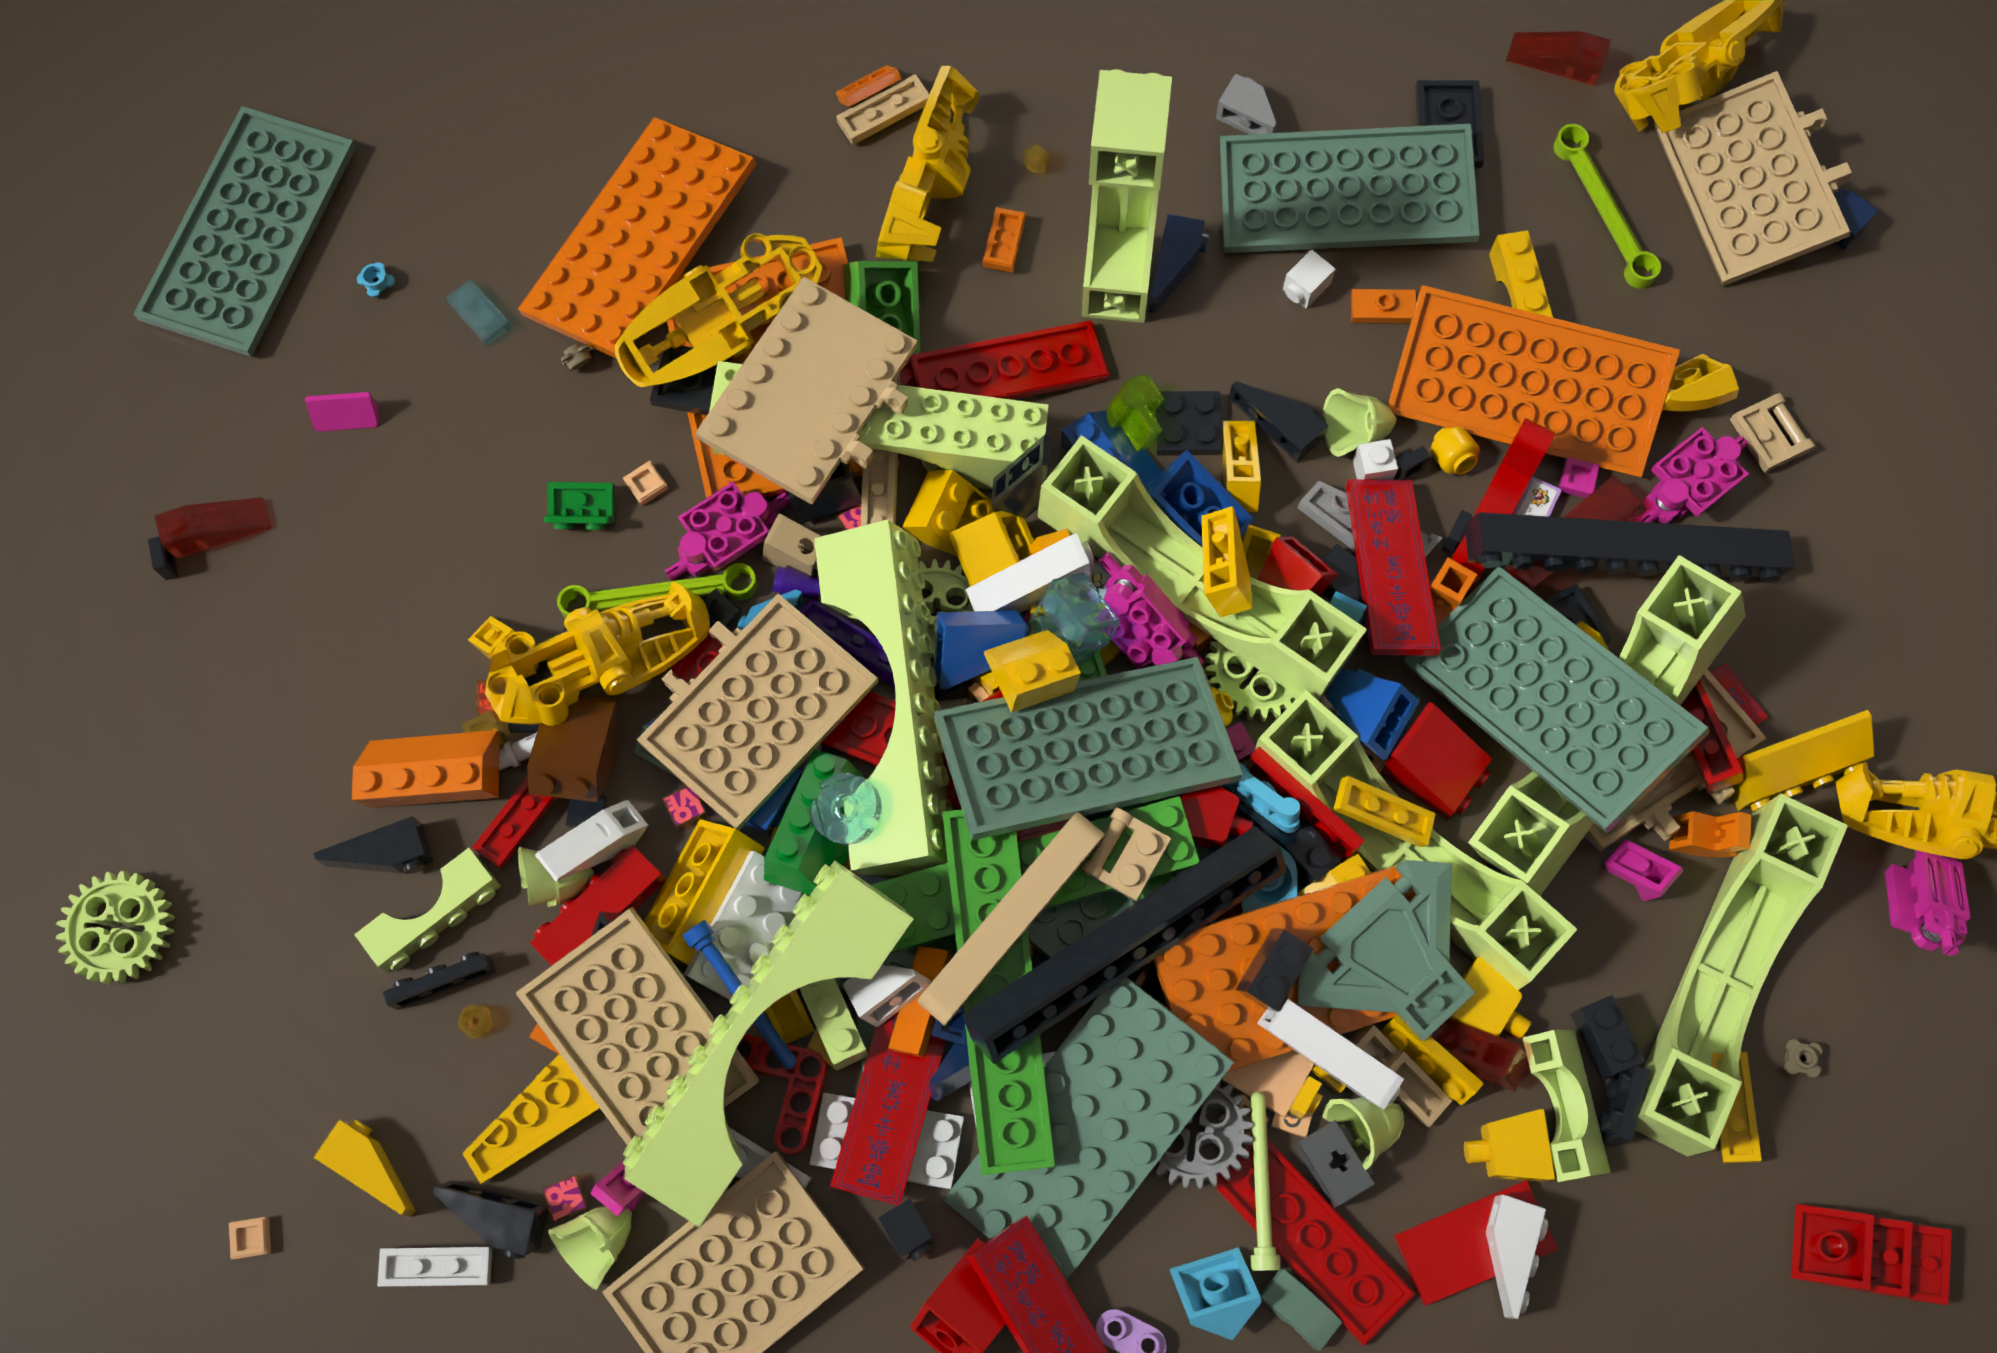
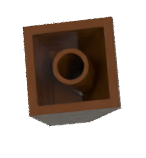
[527,696,618,802]

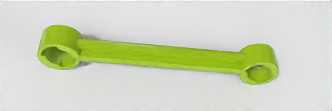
[1553,124,1661,289]
[557,563,757,619]

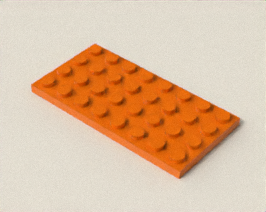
[518,117,757,359]
[1387,285,1680,478]
[1153,864,1416,1072]

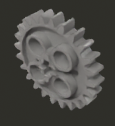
[1156,1080,1253,1191]

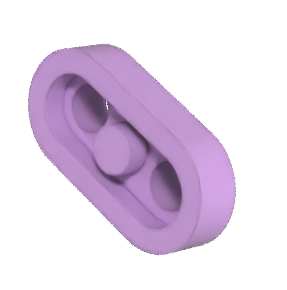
[1096,1309,1166,1353]

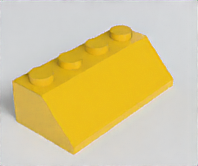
[1731,710,1874,812]
[644,819,765,967]

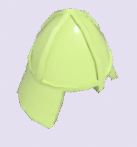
[1323,388,1396,457]
[518,847,594,907]
[1322,1097,1404,1171]
[548,1207,631,1290]

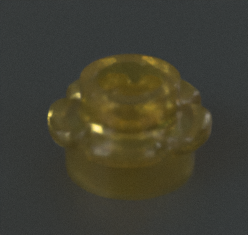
[1023,144,1051,173]
[458,1004,493,1039]

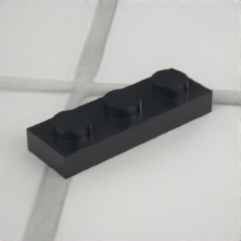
[383,952,496,1010]

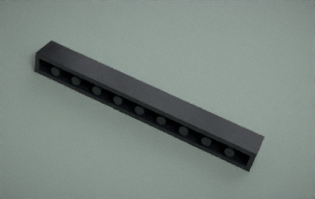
[1465,512,1794,583]
[962,826,1287,1064]

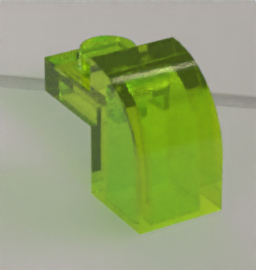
[1107,374,1164,451]

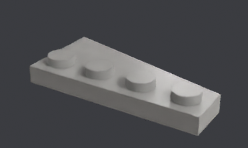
[1297,481,1442,559]

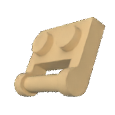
[1730,393,1816,473]
[1080,808,1172,902]

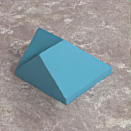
[1170,1247,1262,1340]

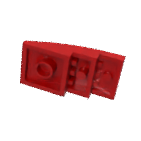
[1791,1204,1952,1306]

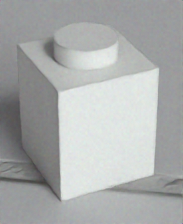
[1283,249,1335,309]
[1353,439,1398,480]

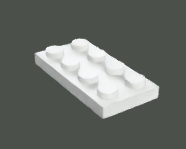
[684,851,804,1000]
[810,1093,964,1190]

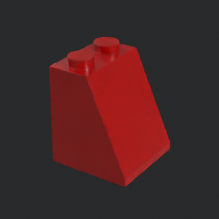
[1380,702,1492,820]
[909,1238,1006,1353]

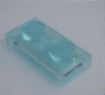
[445,279,511,346]

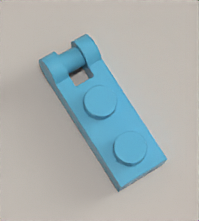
[1221,762,1300,833]

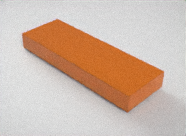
[888,946,954,1058]

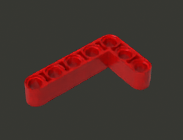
[1451,418,1556,593]
[738,1034,828,1156]

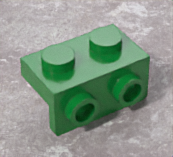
[544,481,615,530]

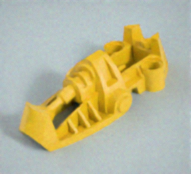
[1614,0,1785,133]
[875,66,980,262]
[614,233,822,388]
[485,582,710,726]
[1836,762,1997,859]

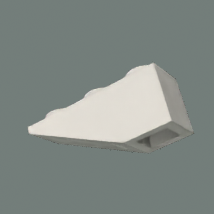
[535,800,648,882]
[1486,1195,1548,1319]

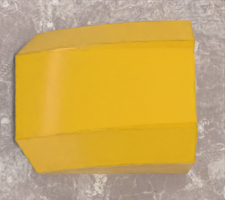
[1662,354,1739,411]

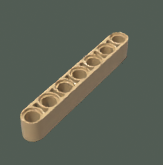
[917,812,1106,1026]

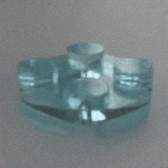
[811,773,882,845]

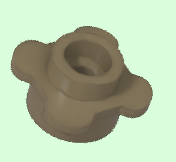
[560,343,593,371]
[1784,1039,1822,1078]

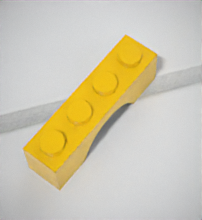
[1489,230,1553,318]

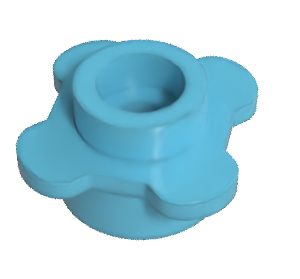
[357,263,395,298]

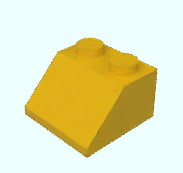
[984,630,1081,713]

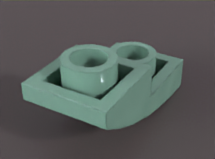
[1260,1268,1342,1351]

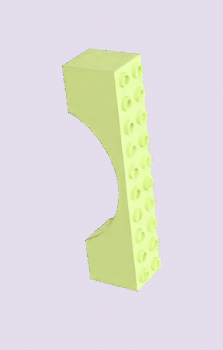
[1082,69,1172,323]
[709,361,1049,490]
[1038,435,1367,701]
[814,520,953,878]
[1468,555,1746,896]
[1254,690,1577,990]
[1635,793,1848,1156]
[623,860,913,1227]

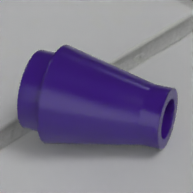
[772,565,820,599]

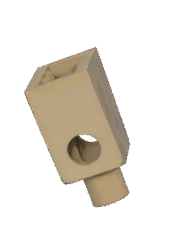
[762,514,822,576]

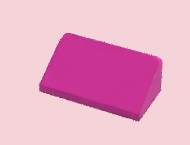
[305,392,379,432]

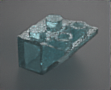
[1028,572,1120,666]

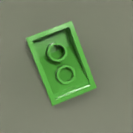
[844,261,921,354]

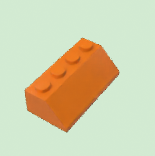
[352,730,500,808]

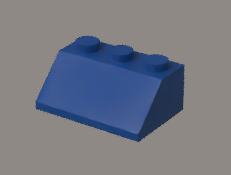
[1061,409,1162,488]
[1145,450,1255,548]

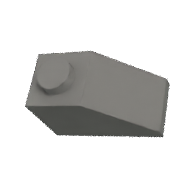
[1216,73,1276,134]

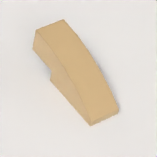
[1348,1025,1452,1127]

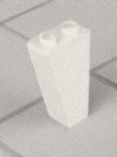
[966,533,1095,613]
[1257,998,1404,1110]

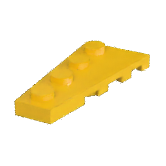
[462,1053,600,1184]

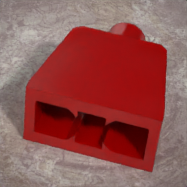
[1257,536,1338,596]
[1180,786,1253,850]

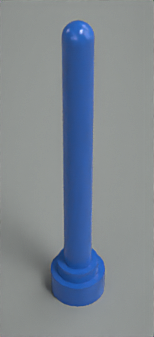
[682,920,796,1069]

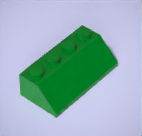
[764,749,868,895]

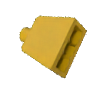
[1446,956,1531,1041]
[1464,1109,1555,1182]

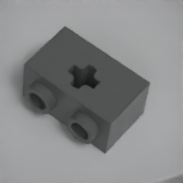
[1294,1120,1374,1208]

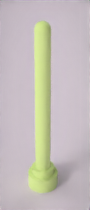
[1251,1091,1281,1270]

